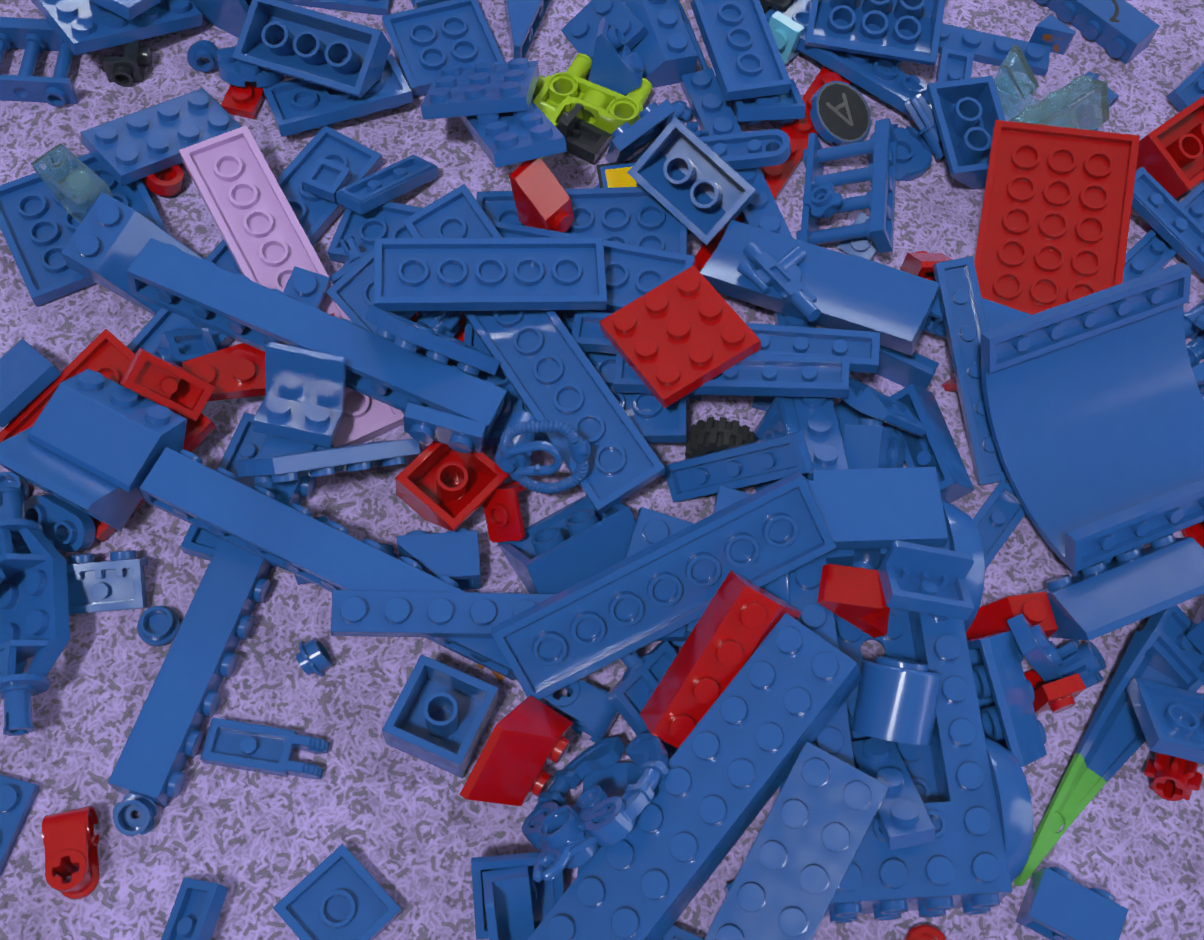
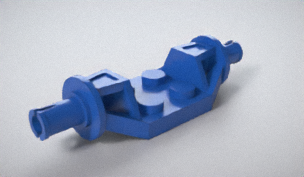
[0,487,70,736]

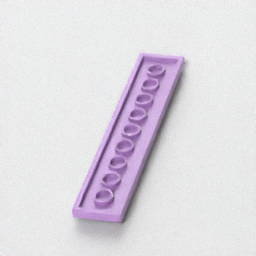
[179,125,404,447]

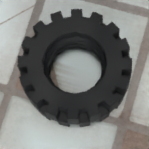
[685,417,757,459]

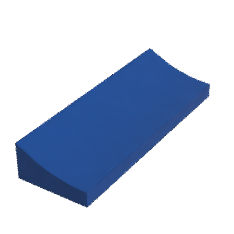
[700,220,940,356]

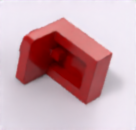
[1024,670,1086,714]

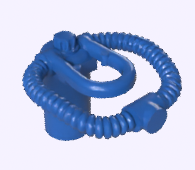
[495,411,591,495]

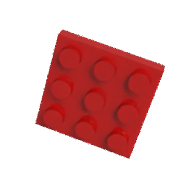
[599,265,761,408]

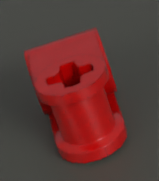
[42,806,100,899]

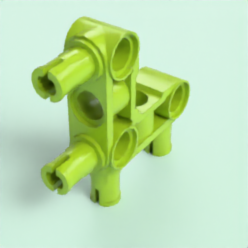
[533,53,653,160]

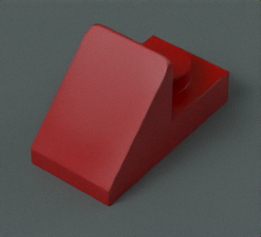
[120,348,215,421]
[817,564,890,638]

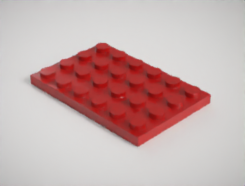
[974,120,1140,315]

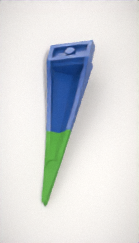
[1014,605,1204,886]

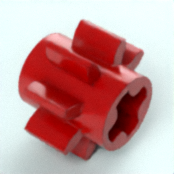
[1144,752,1203,801]

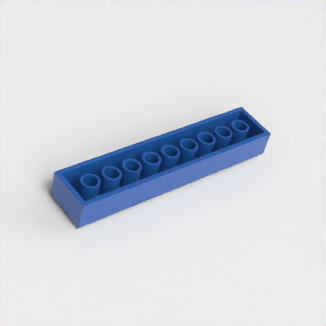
[527,613,862,940]

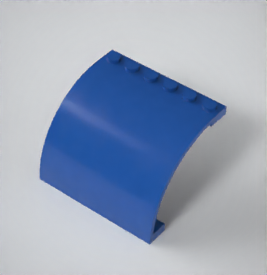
[981,263,1204,572]

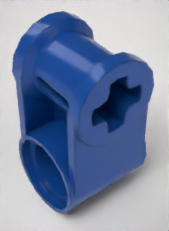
[540,679,619,743]

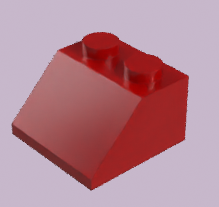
[395,441,509,532]
[459,695,573,807]

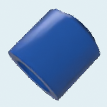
[852,656,941,745]

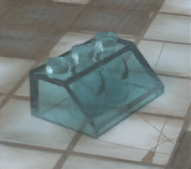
[1009,76,1110,130]

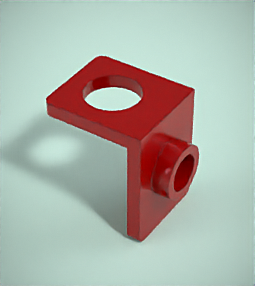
[483,479,535,543]

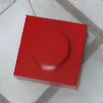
[221,83,265,120]

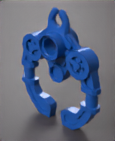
[521,733,669,882]

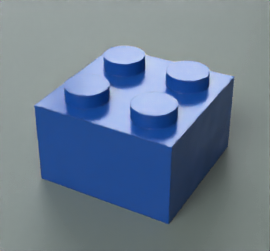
[382,654,499,778]

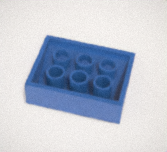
[804,0,945,66]

